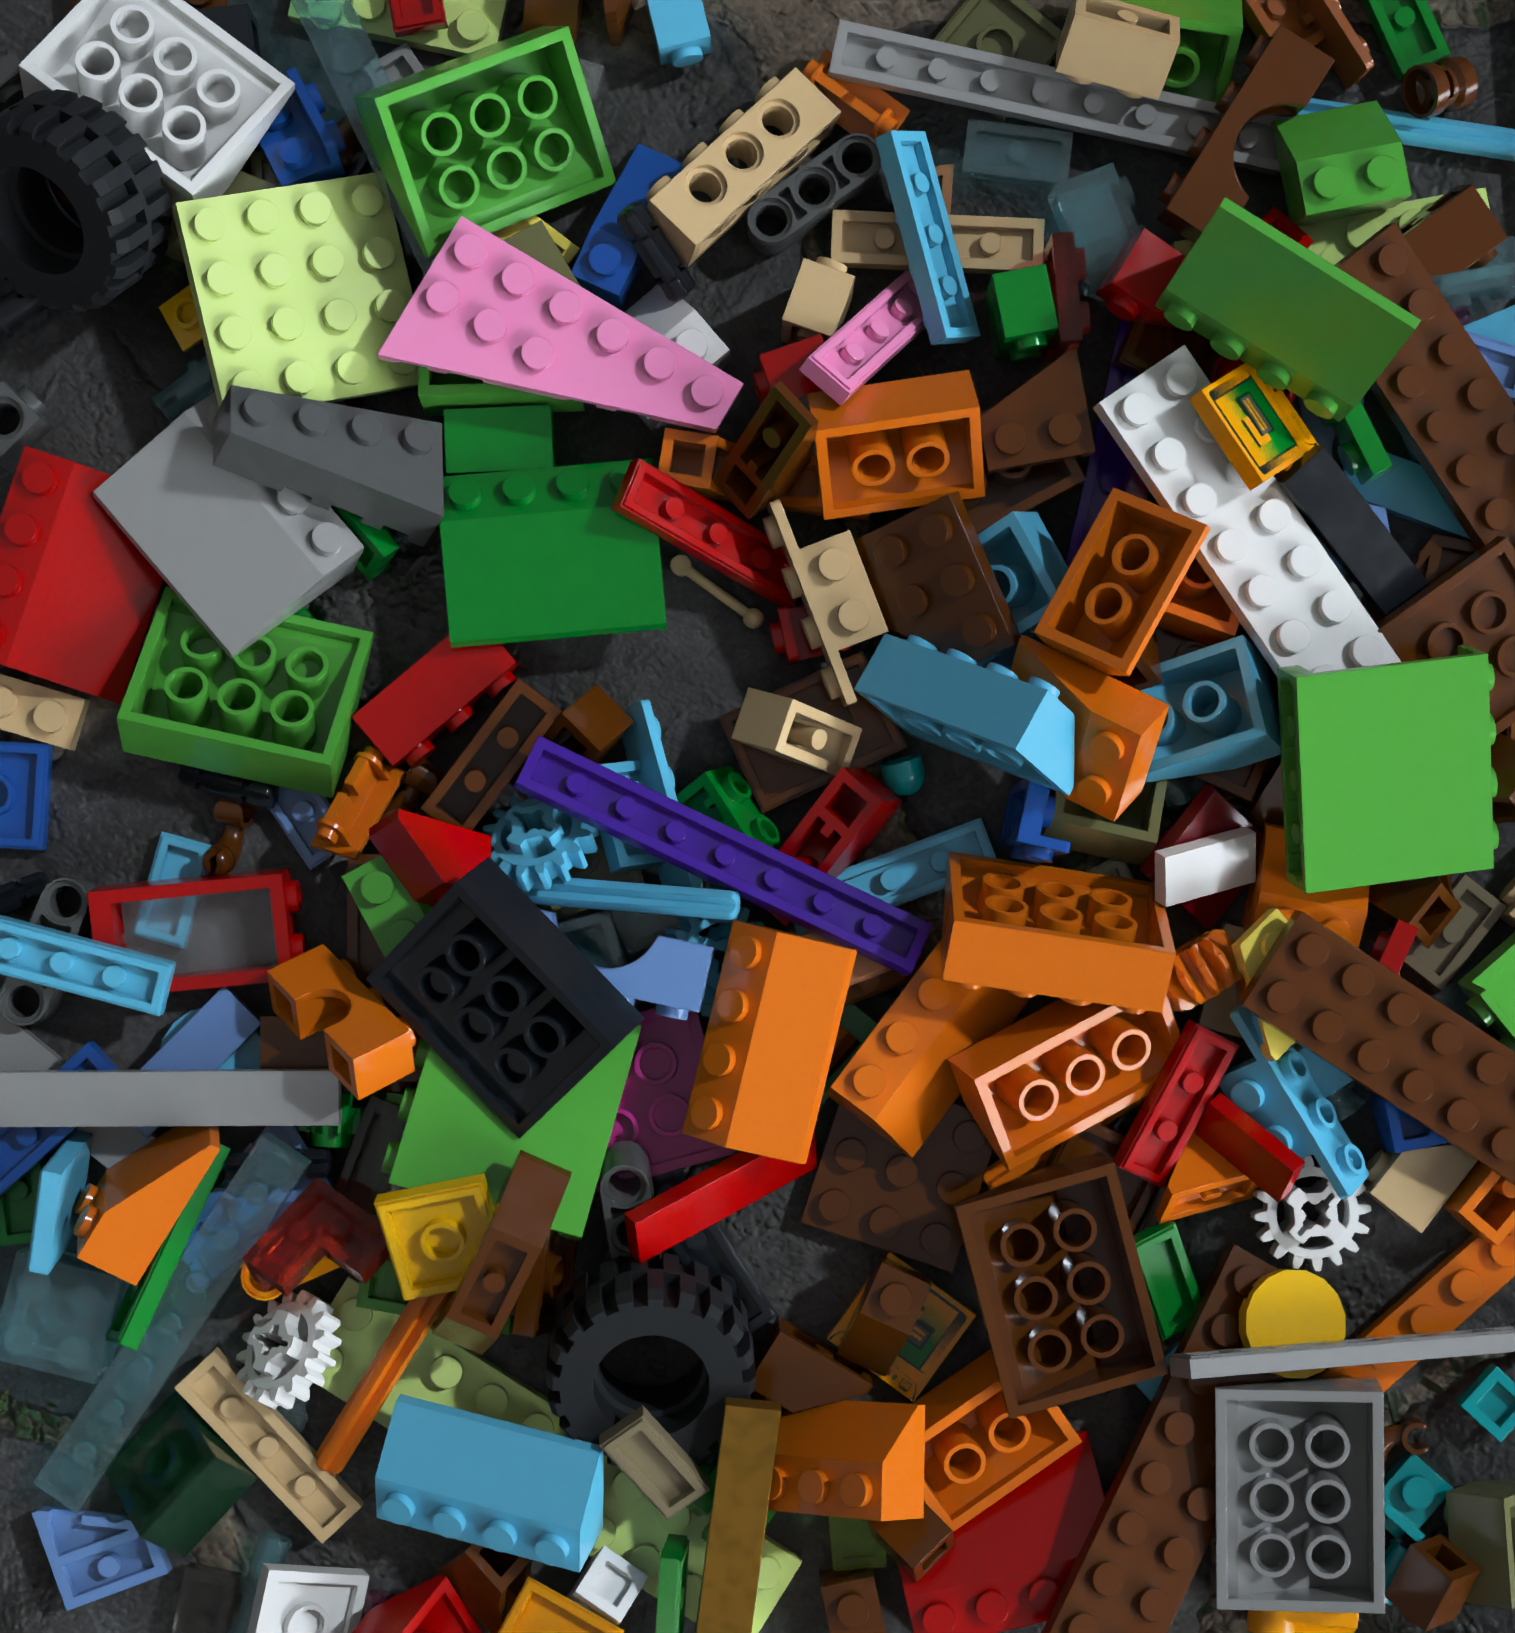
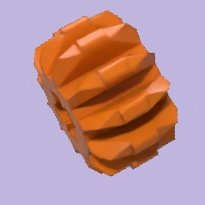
[1167,929,1243,1012]

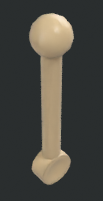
[670,554,764,629]

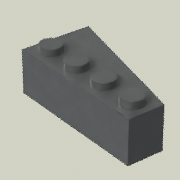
[213,385,444,547]

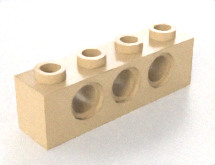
[645,67,841,267]

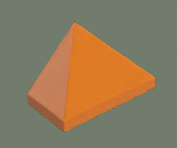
[1154,1131,1258,1224]

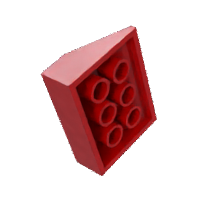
[0,446,166,704]
[898,1429,1105,1633]

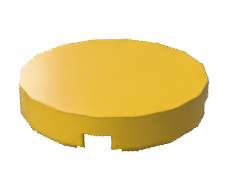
[1239,1269,1346,1379]

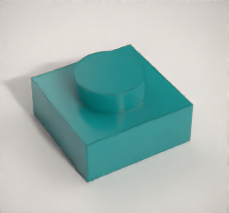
[1456,1363,1515,1442]

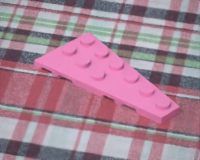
[377,216,744,433]

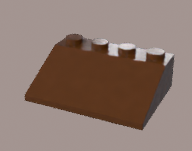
[954,1152,1169,1419]

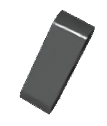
[747,133,881,255]
[0,877,96,1026]
[600,1141,663,1264]

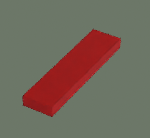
[611,458,797,608]
[624,1129,818,1264]

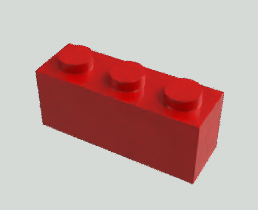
[351,635,521,769]

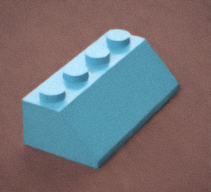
[854,633,1075,796]
[375,1394,604,1573]

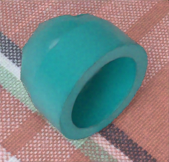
[880,754,925,795]

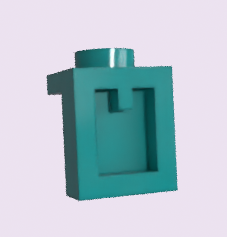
[1384,1451,1454,1542]

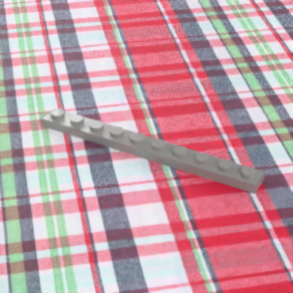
[828,19,1283,177]

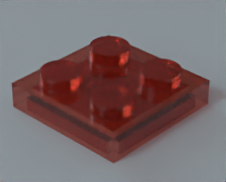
[1043,231,1090,363]

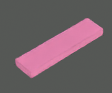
[799,270,925,406]

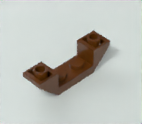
[432,1150,572,1355]

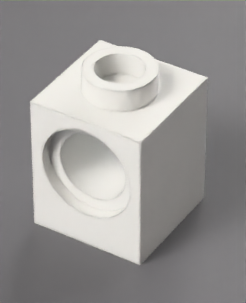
[567,1545,649,1626]

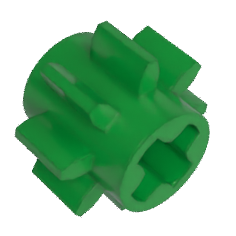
[298,1091,366,1148]

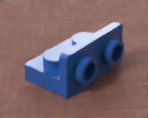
[258,67,346,187]
[997,779,1071,865]

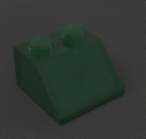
[103,1390,258,1558]

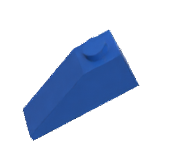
[572,143,684,310]

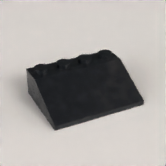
[366,857,645,1139]

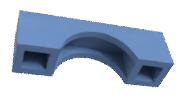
[540,909,715,1020]

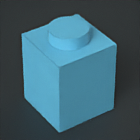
[645,0,712,67]

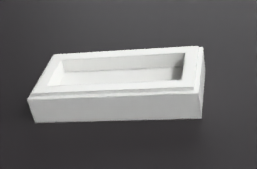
[1155,826,1256,907]

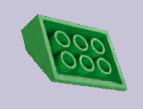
[440,458,667,648]

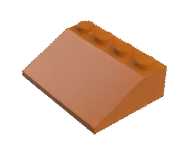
[941,851,1176,1014]

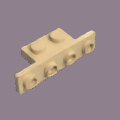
[762,499,888,707]

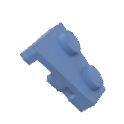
[32,1506,173,1611]

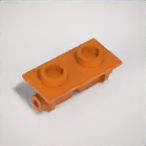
[802,49,911,141]
[310,746,406,861]

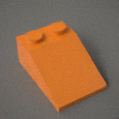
[1011,635,1169,822]
[73,1126,220,1286]

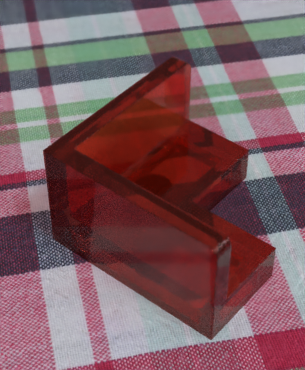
[242,1177,392,1296]

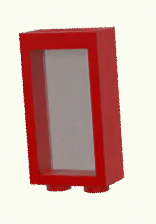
[87,867,308,992]

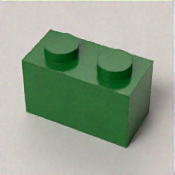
[983,264,1059,364]
[443,405,557,476]

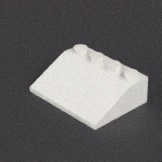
[19,0,295,208]

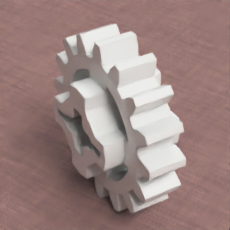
[1250,1155,1371,1272]
[236,1290,342,1410]

